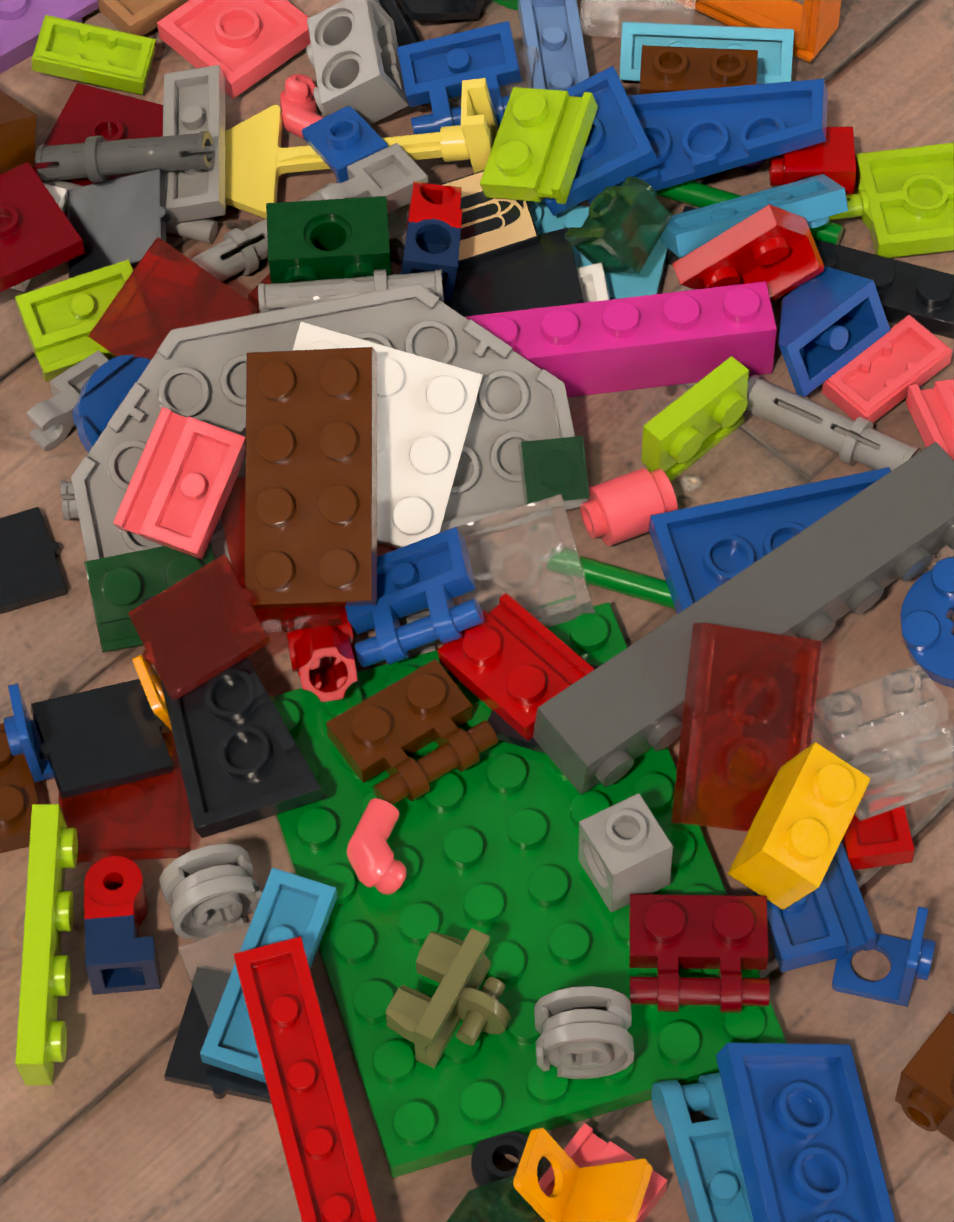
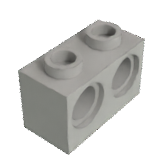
[306,0,409,125]

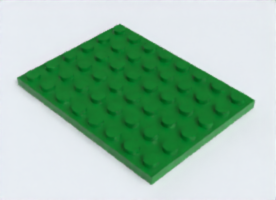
[271,602,787,1178]

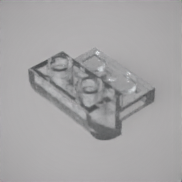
[800,664,954,821]

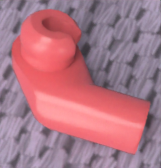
[280,74,324,139]
[347,798,407,895]

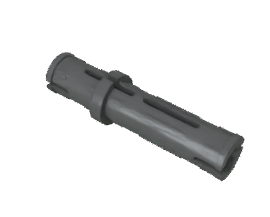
[35,131,215,183]

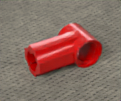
[284,606,358,702]

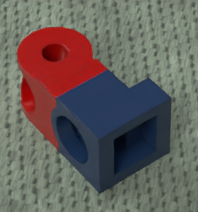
[400,181,462,301]
[84,856,161,995]

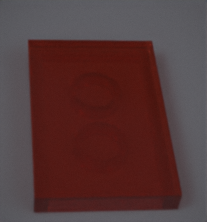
[671,623,822,832]

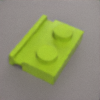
[480,87,598,204]
[15,259,159,382]
[641,356,749,482]

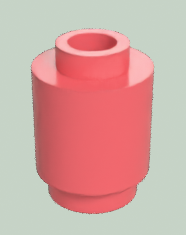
[580,468,678,546]

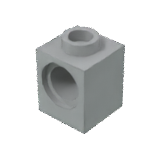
[578,793,673,913]

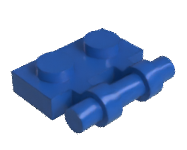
[397,21,522,135]
[345,527,484,668]

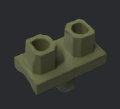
[386,928,511,1068]

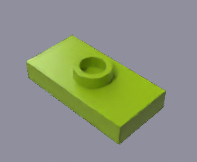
[32,15,156,95]

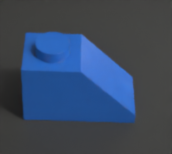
[779,266,890,397]

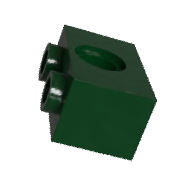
[266,196,391,284]

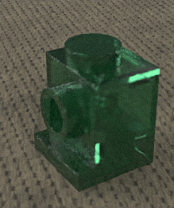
[564,176,673,274]

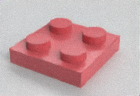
[157,0,311,99]

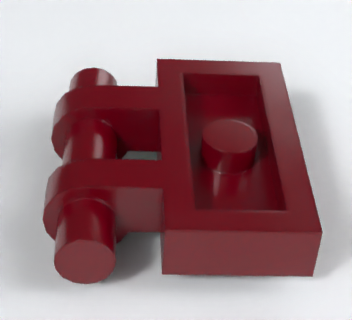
[629,894,770,1013]

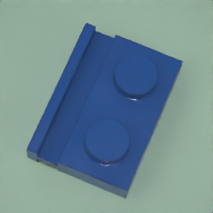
[741,841,877,972]

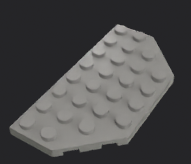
[71,284,588,579]

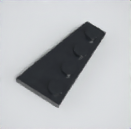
[143,580,327,838]

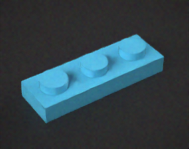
[620,21,794,84]

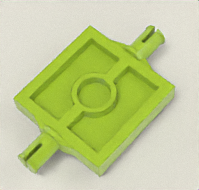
[829,142,954,258]

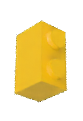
[727,742,871,910]

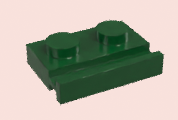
[84,540,226,653]

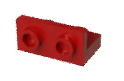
[672,204,824,302]

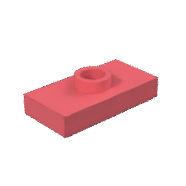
[822,315,953,423]

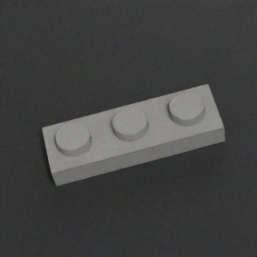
[163,65,225,224]

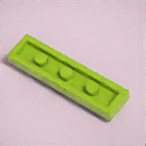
[15,804,78,1085]

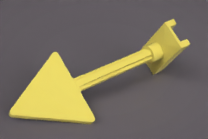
[225,78,499,219]

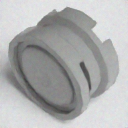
[159,844,262,941]
[534,986,634,1079]

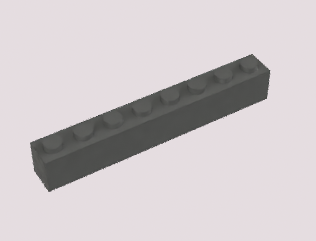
[532,442,954,795]

